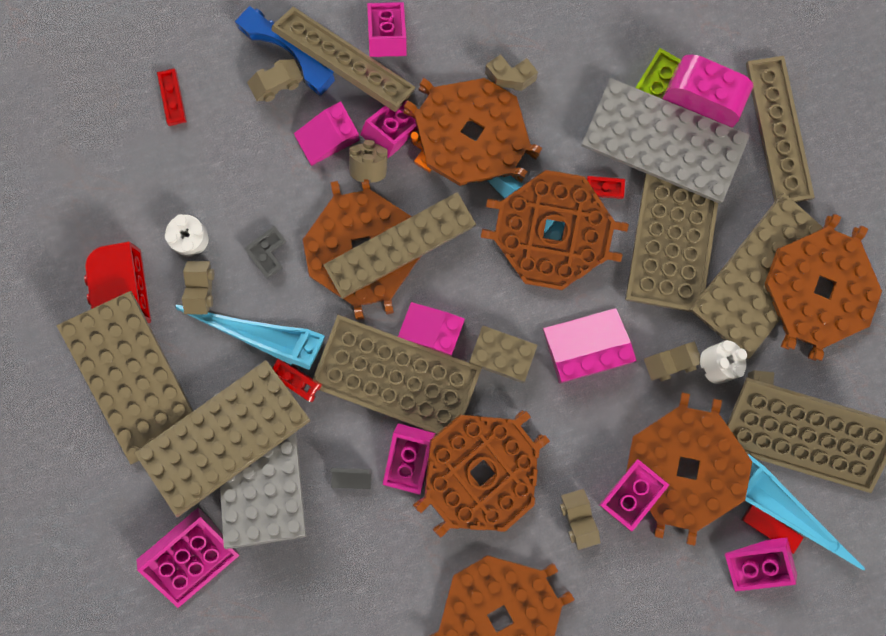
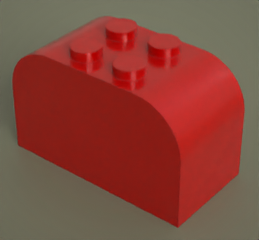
[84,241,151,323]

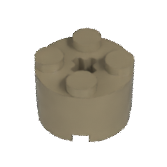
[349,140,388,183]

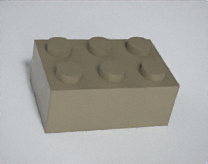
[469,325,537,383]

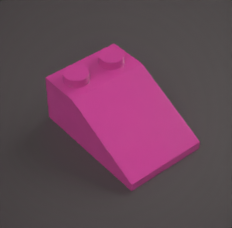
[367,2,407,57]
[360,100,418,158]
[294,101,360,166]
[398,302,465,356]
[383,424,436,494]
[598,459,669,532]
[725,537,797,592]

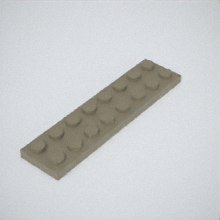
[271,7,416,112]
[746,56,815,202]
[324,192,476,299]

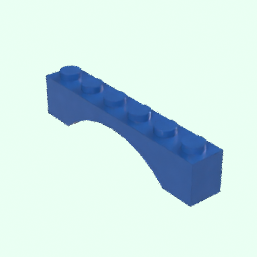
[235,5,335,97]

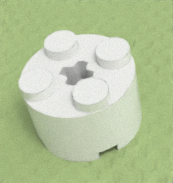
[165,214,209,257]
[700,340,747,384]

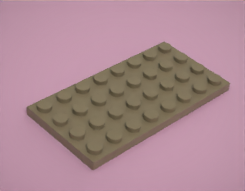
[625,173,718,312]
[690,193,823,359]
[56,291,193,465]
[313,315,482,434]
[135,360,311,517]
[727,378,886,493]

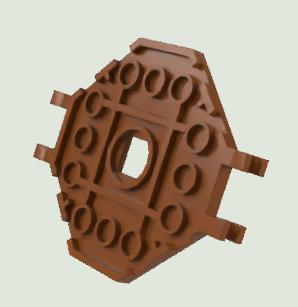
[403,78,542,186]
[481,170,629,290]
[303,179,421,320]
[764,214,882,361]
[626,392,752,546]
[413,410,550,538]
[429,555,575,636]

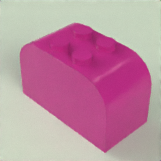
[662,55,753,128]

